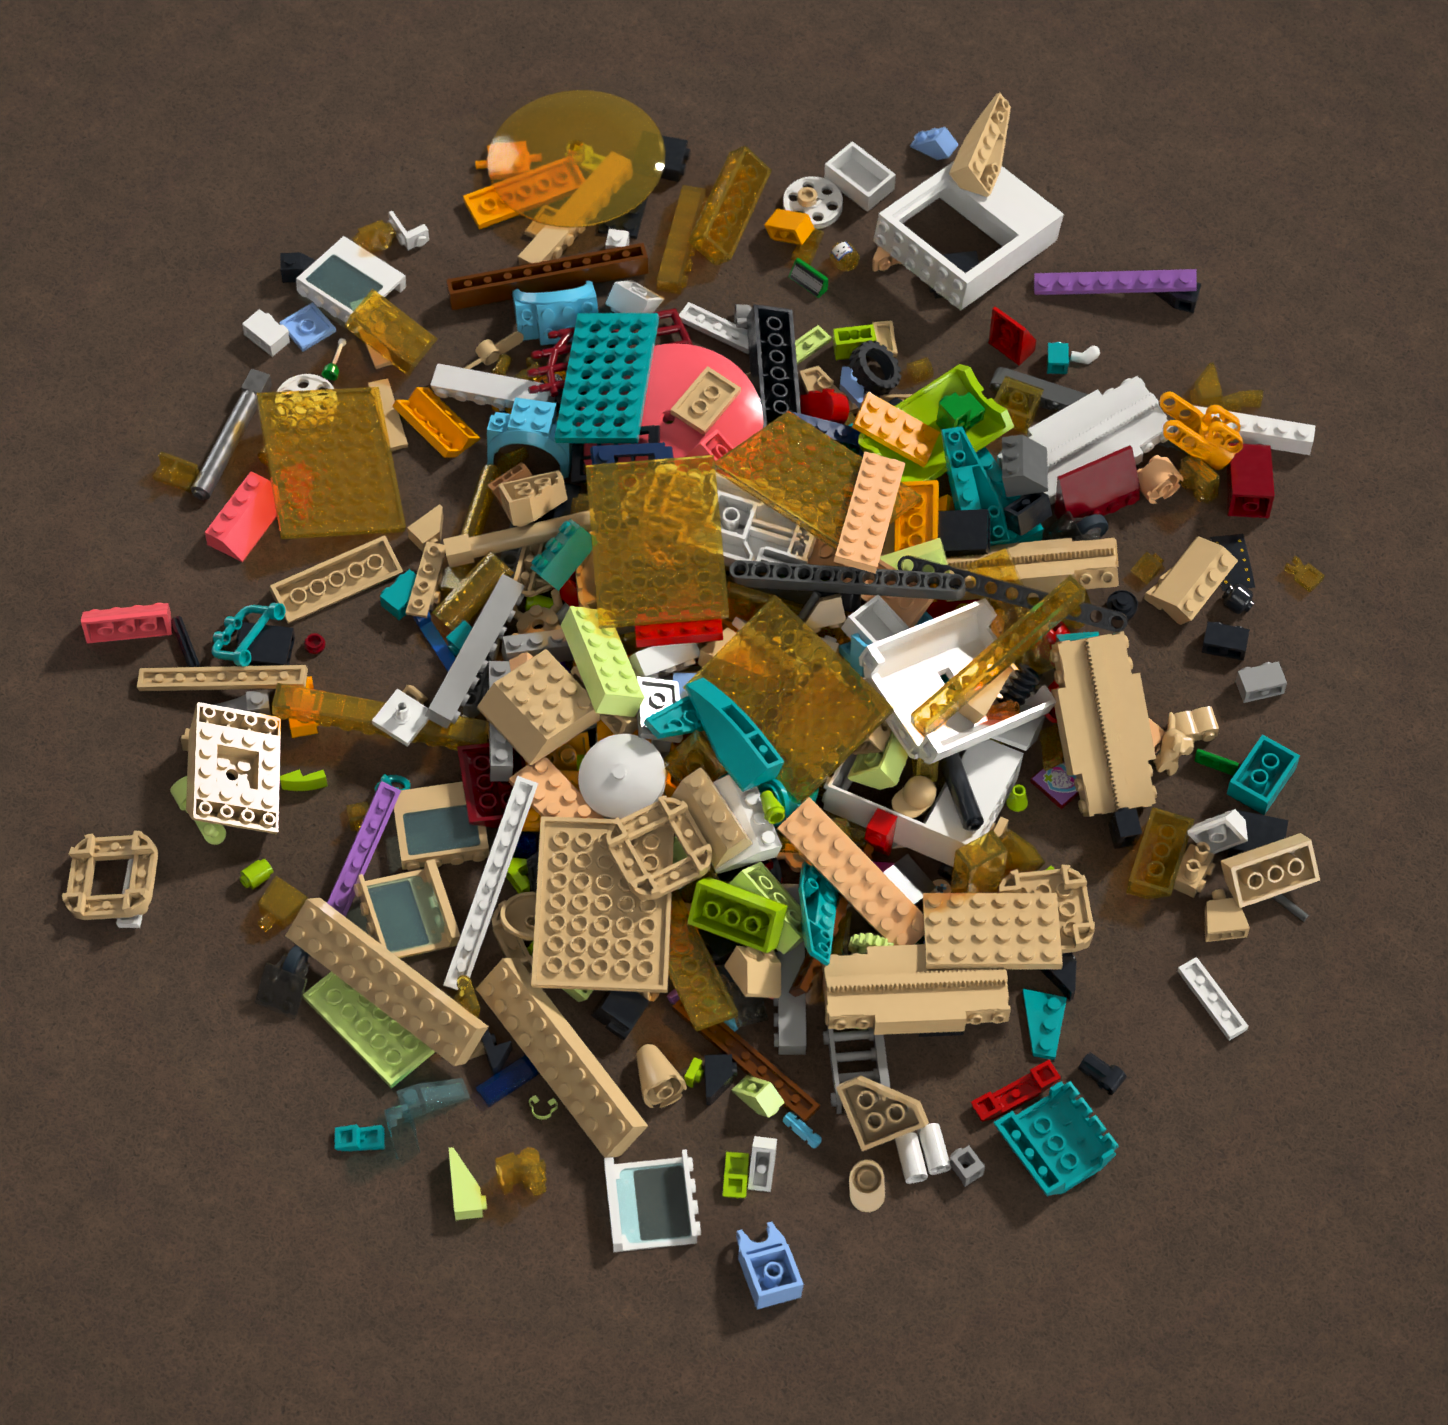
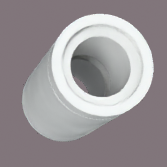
[917,1123,951,1175]
[895,1132,928,1184]

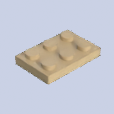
[670,366,741,435]

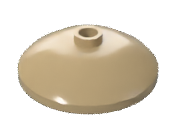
[500,892,536,941]

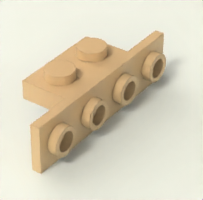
[406,542,446,618]

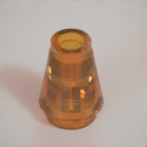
[986,700,1020,721]

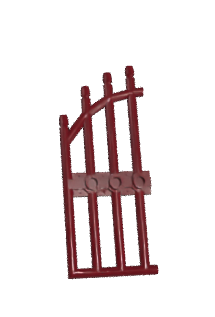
[527,308,693,397]

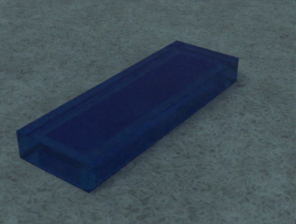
[476,1055,540,1107]

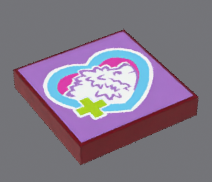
[1030,753,1079,810]

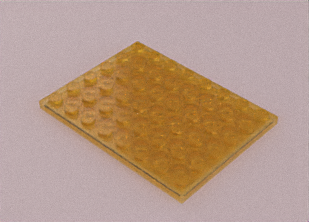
[256,387,406,539]
[712,411,922,550]
[586,455,729,629]
[683,595,895,804]

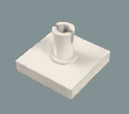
[372,689,429,747]

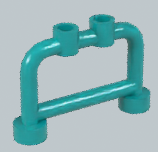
[212,603,286,666]

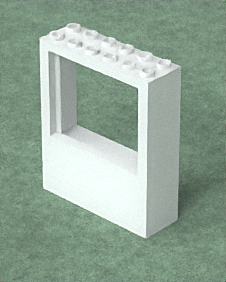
[873,162,1064,310]
[822,739,1024,873]

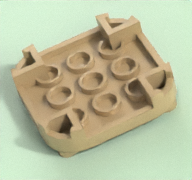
[998,865,1095,953]

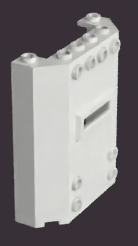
[859,598,1056,764]

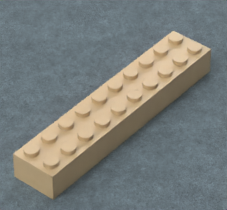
[285,898,488,1066]
[476,958,648,1158]

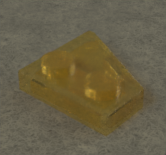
[1040,724,1065,771]

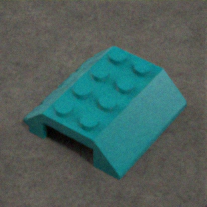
[994,1081,1119,1196]

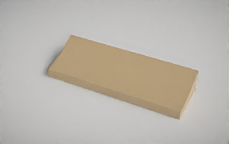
[270,535,403,624]

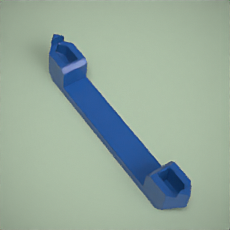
[413,612,456,672]

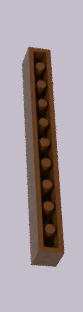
[446,243,649,310]

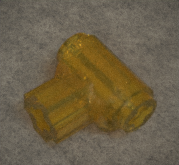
[353,220,396,253]

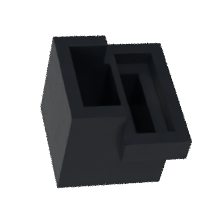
[591,991,649,1040]

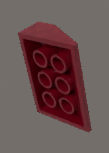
[1055,445,1140,532]
[457,743,526,828]

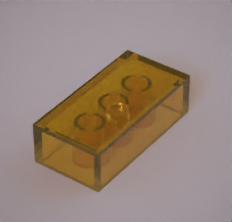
[951,830,1008,893]

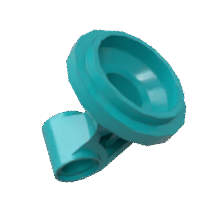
[758,778,819,827]

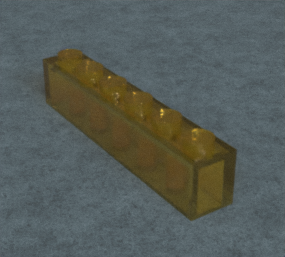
[657,185,709,294]

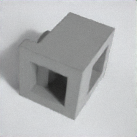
[950,1146,985,1186]

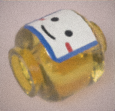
[830,241,860,271]

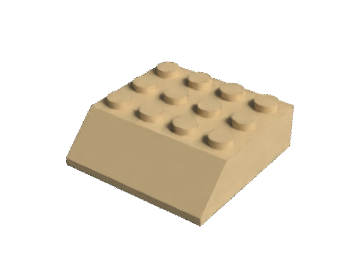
[477,649,600,766]

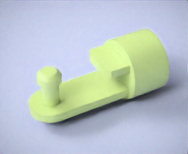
[170,776,226,845]

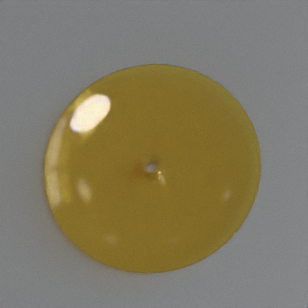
[488,90,665,228]

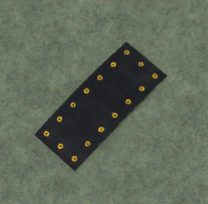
[1210,534,1255,591]

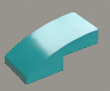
[335,1124,384,1151]

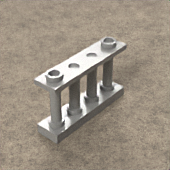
[823,1025,890,1114]

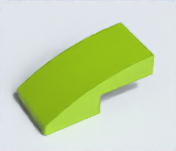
[279,769,328,791]
[723,1152,749,1198]

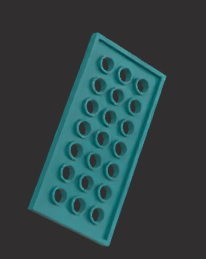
[555,313,659,444]

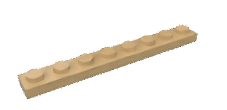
[137,665,308,691]

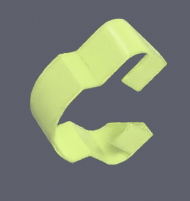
[529,1095,558,1120]

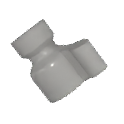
[734,304,752,328]

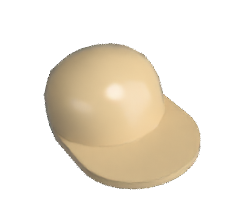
[892,775,936,818]
[849,1160,885,1212]

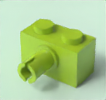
[833,324,877,360]

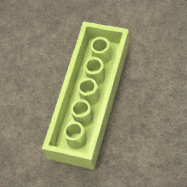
[561,606,645,717]

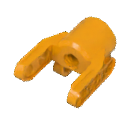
[1160,392,1243,470]

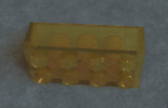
[344,289,437,376]

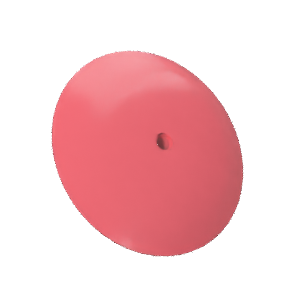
[578,344,763,500]

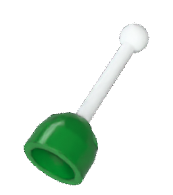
[322,338,346,381]

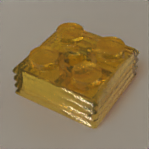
[1179,455,1220,504]

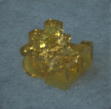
[495,1148,547,1196]

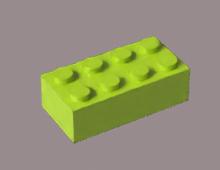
[687,877,787,953]

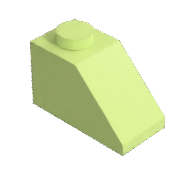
[732,1075,784,1117]

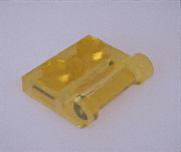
[454,975,480,1019]

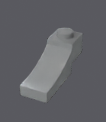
[213,689,271,716]

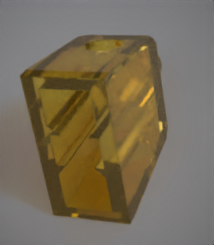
[257,876,309,931]

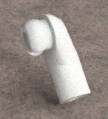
[1070,346,1100,364]

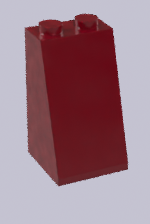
[1227,443,1275,518]

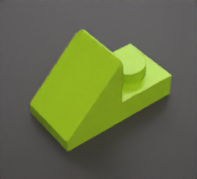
[506,857,530,894]

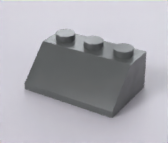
[1002,435,1048,497]

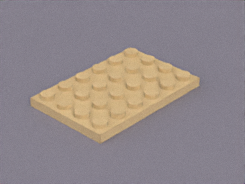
[923,893,1063,969]

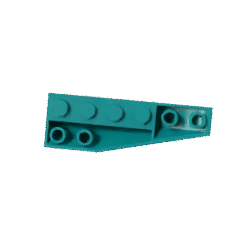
[941,426,1010,546]
[685,678,785,792]
[798,861,838,966]

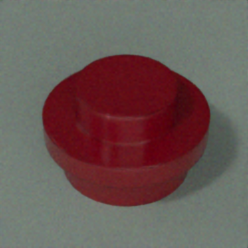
[304,633,326,654]

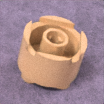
[1137,455,1183,504]

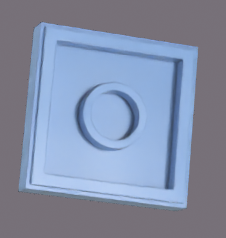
[279,302,336,351]

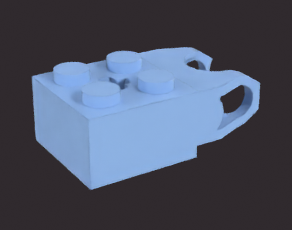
[736,1222,803,1309]

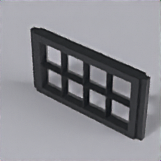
[571,425,660,484]

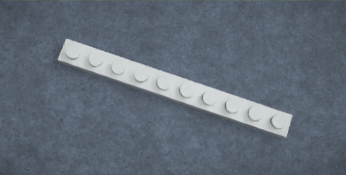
[443,776,538,993]

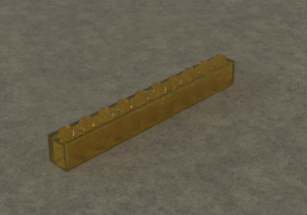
[910,575,1086,738]
[272,683,489,750]

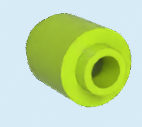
[239,859,274,890]

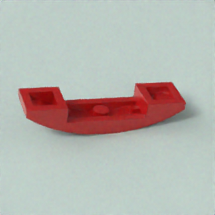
[971,1059,1061,1122]

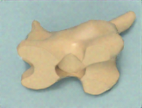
[1152,712,1194,776]

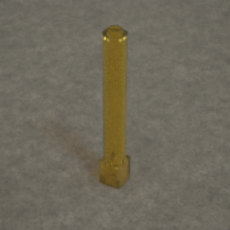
[439,464,502,600]

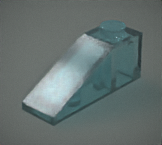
[396,1078,470,1121]

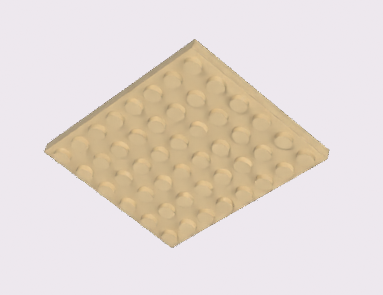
[531,816,674,993]

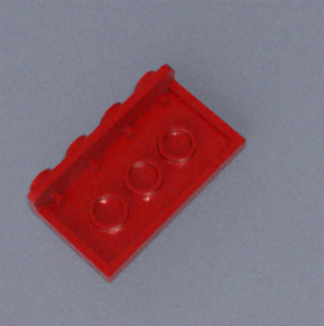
[634,608,723,647]

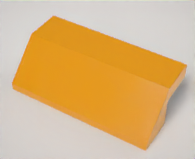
[392,387,481,458]

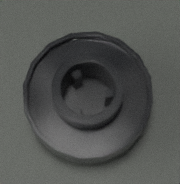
[1106,590,1138,620]

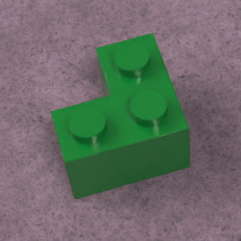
[936,392,985,432]

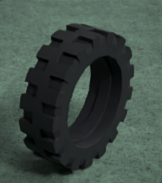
[849,340,901,396]

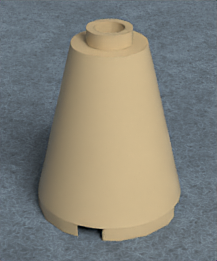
[636,1044,687,1108]

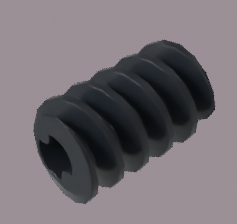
[996,663,1040,712]

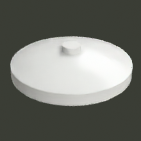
[578,734,667,819]

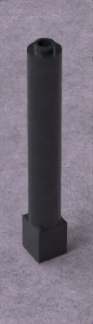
[938,752,984,831]

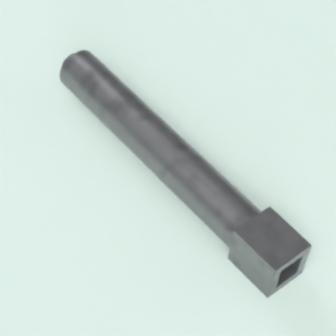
[191,369,272,500]

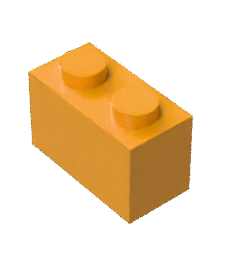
[764,209,815,245]

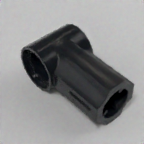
[1078,1052,1127,1095]

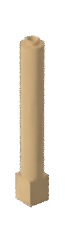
[443,510,600,568]

